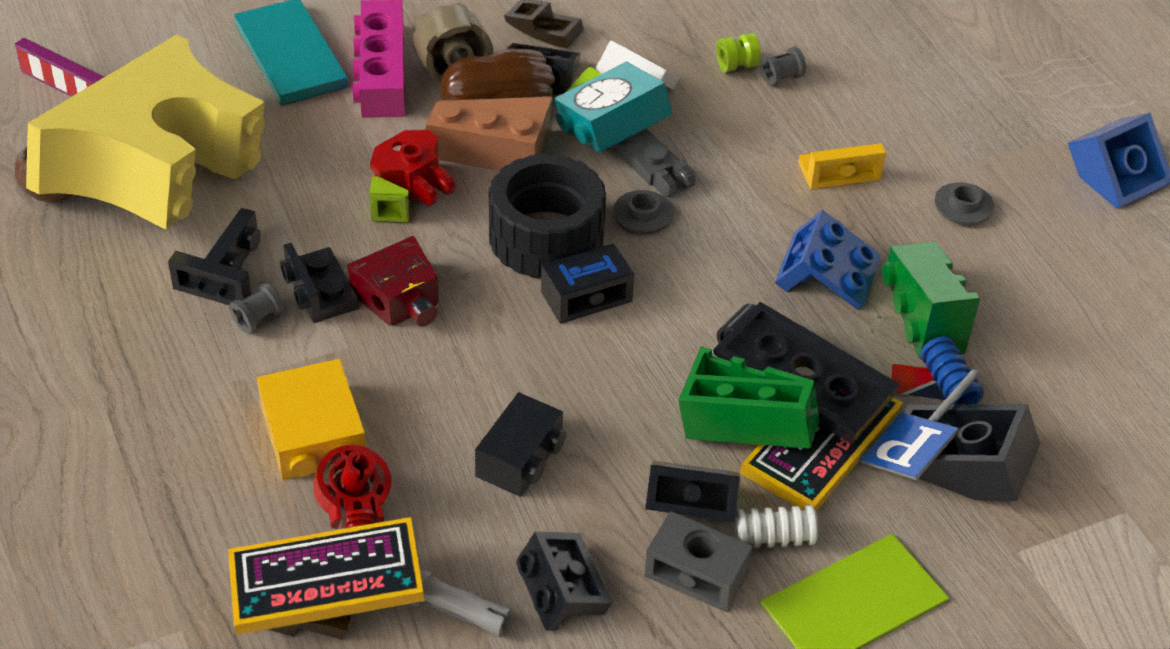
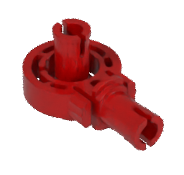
[313,444,392,529]

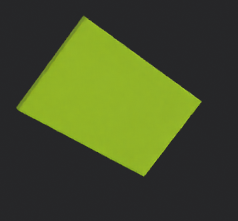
[760,533,949,649]

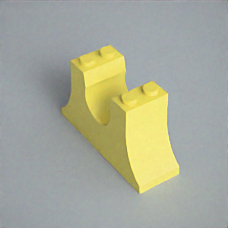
[26,34,265,230]

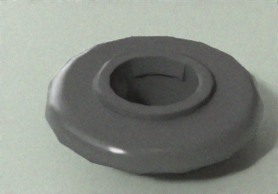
[934,182,995,225]
[614,190,673,233]

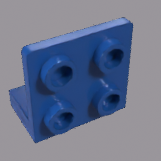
[775,210,880,310]

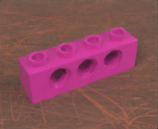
[353,0,405,118]

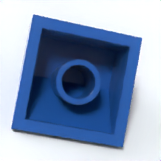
[1068,113,1170,208]

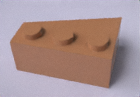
[426,97,552,171]

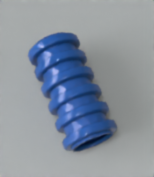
[920,336,984,404]

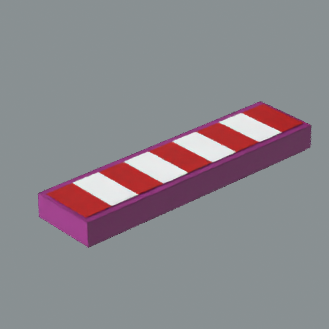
[15,37,104,97]

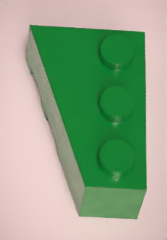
[882,241,980,359]
[678,346,820,449]

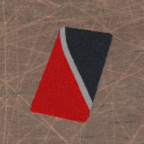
[891,364,946,401]

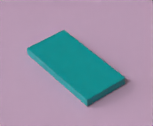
[234,0,348,105]

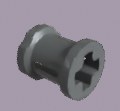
[760,46,806,86]
[229,283,284,334]

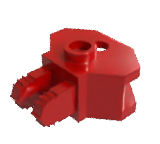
[370,129,457,206]

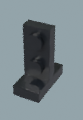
[168,207,261,305]

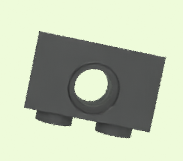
[644,511,753,612]

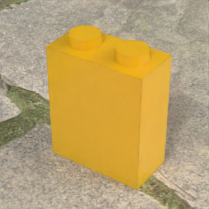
[256,358,366,480]

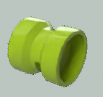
[716,32,761,73]

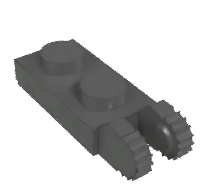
[611,128,696,197]

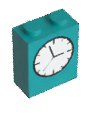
[554,61,673,153]

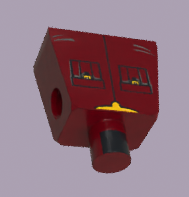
[347,236,439,326]

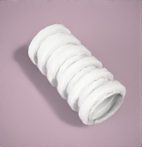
[734,505,819,548]

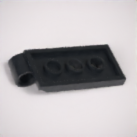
[713,302,899,445]

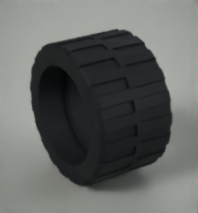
[489,154,606,278]

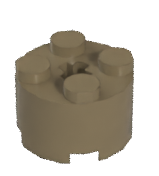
[413,3,493,82]

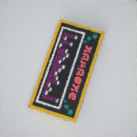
[740,388,903,512]
[228,517,425,635]

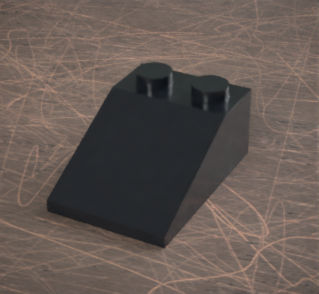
[904,404,1040,501]

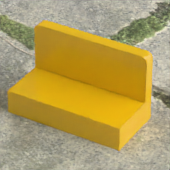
[798,143,886,190]

